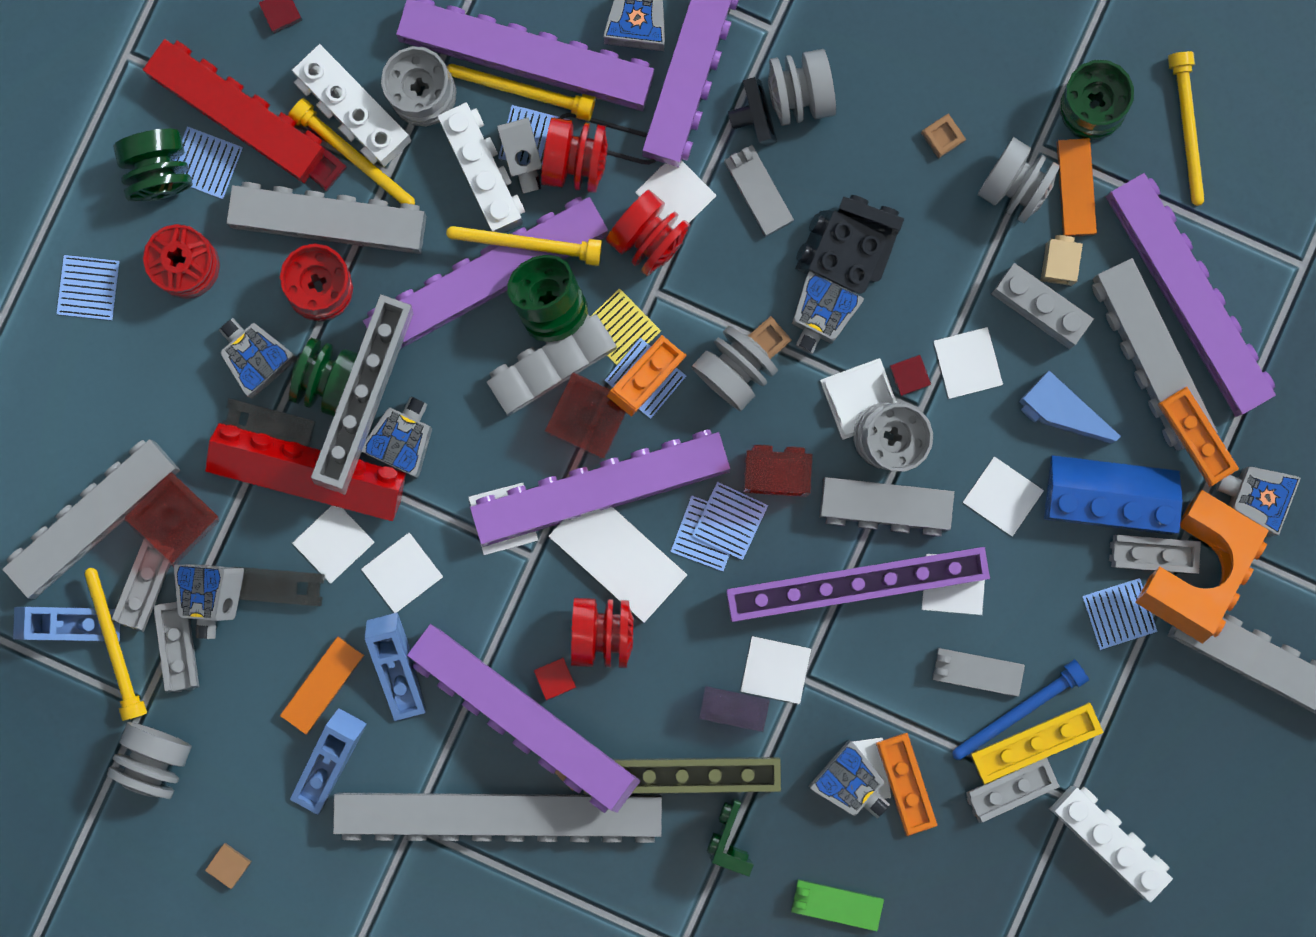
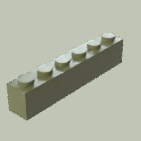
[584,757,781,794]

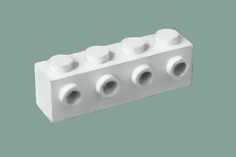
[292,44,411,167]
[438,102,525,233]
[1049,786,1173,903]

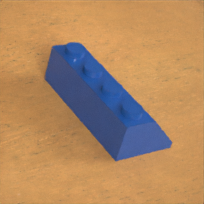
[1044,455,1183,535]

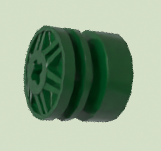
[1060,60,1134,140]
[113,128,193,202]
[507,255,588,342]
[289,337,358,417]

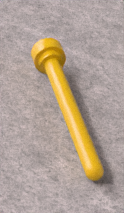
[1168,51,1204,206]
[447,64,596,122]
[288,98,415,205]
[446,226,602,266]
[85,568,147,721]

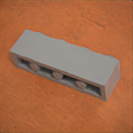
[819,477,955,536]

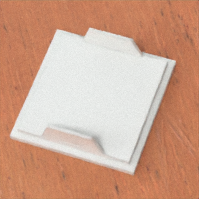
[820,358,897,440]

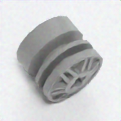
[381,46,457,127]
[768,49,836,126]
[977,137,1060,224]
[691,326,778,411]
[853,402,933,472]
[106,722,192,799]

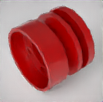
[541,118,608,193]
[606,189,691,277]
[143,224,220,299]
[280,244,354,322]
[571,598,634,668]

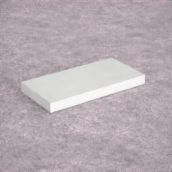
[549,507,687,623]

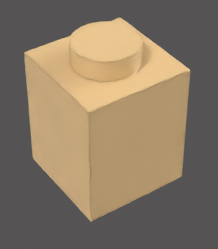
[1041,235,1083,286]

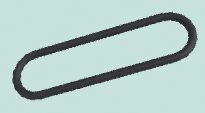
[559,112,656,165]

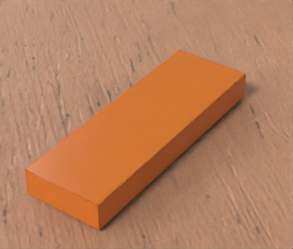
[1057,138,1097,236]
[607,335,687,417]
[1157,386,1239,487]
[280,636,365,735]
[875,733,938,836]

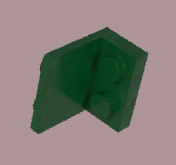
[707,798,754,877]

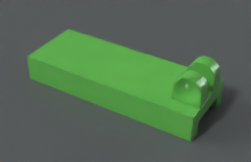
[791,879,884,931]

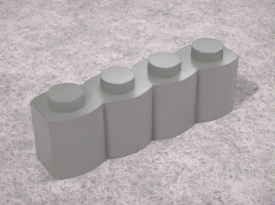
[487,314,617,416]

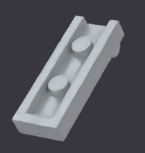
[724,145,794,237]
[1109,535,1201,574]
[112,538,176,632]
[154,602,199,693]
[932,648,1025,696]
[966,757,1060,823]

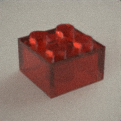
[545,372,627,461]
[742,445,813,497]
[125,472,219,568]

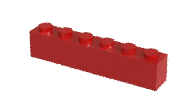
[142,39,325,184]
[205,423,406,521]

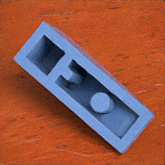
[1019,371,1121,443]
[13,607,120,641]
[365,612,426,721]
[290,708,367,815]

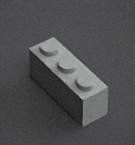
[991,263,1094,349]

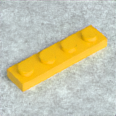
[970,702,1104,784]

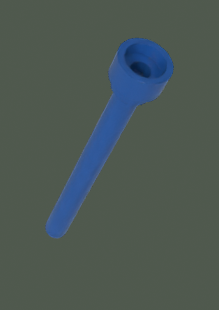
[952,659,1090,760]

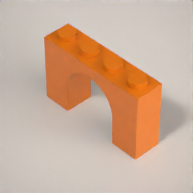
[1135,490,1269,644]

